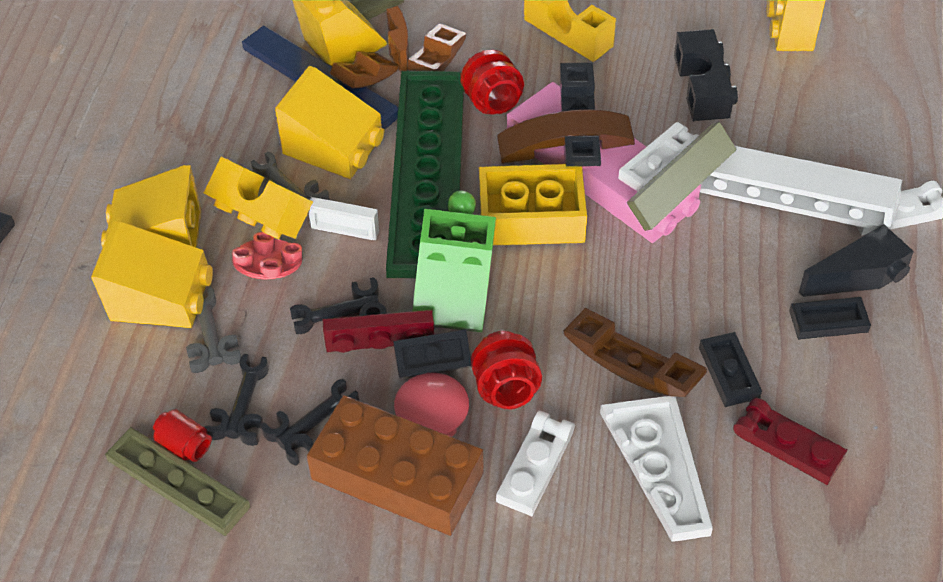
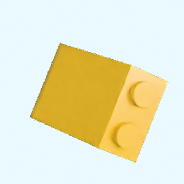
[292,0,387,66]
[275,66,384,180]
[101,165,202,248]
[91,221,213,328]

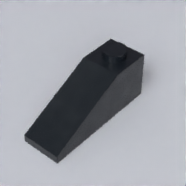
[799,224,914,297]

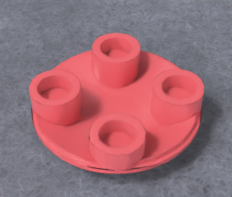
[232,232,302,279]
[394,373,469,437]

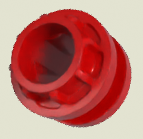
[460,50,524,115]
[471,330,542,409]

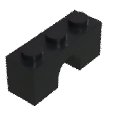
[674,29,738,122]

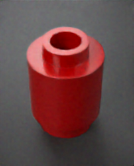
[153,409,212,462]

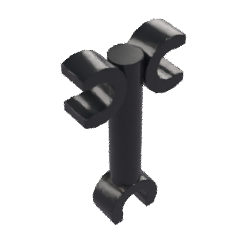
[290,277,387,334]
[205,354,269,446]
[261,379,359,466]

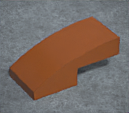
[387,6,409,72]
[407,23,466,71]
[330,51,398,88]

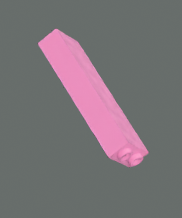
[507,82,701,243]

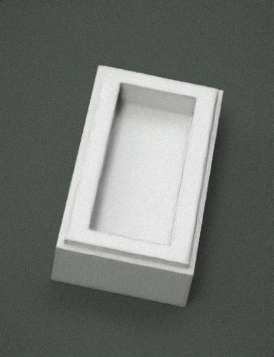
[309,197,379,240]

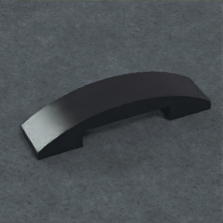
[560,62,601,167]

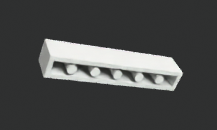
[700,146,902,230]

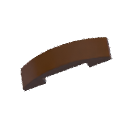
[497,110,635,164]
[563,308,707,397]

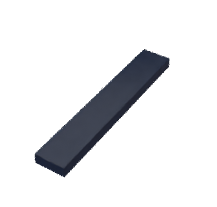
[242,25,398,130]

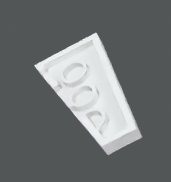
[600,396,713,542]

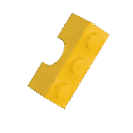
[524,0,616,62]
[203,157,313,239]

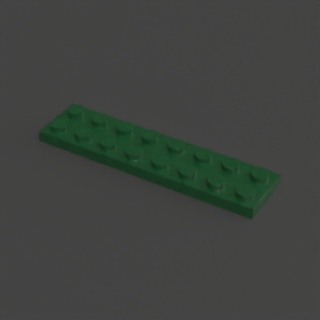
[386,71,464,279]

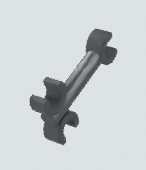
[251,151,330,200]
[186,287,241,373]

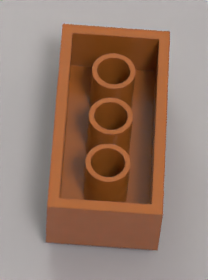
[307,395,484,536]

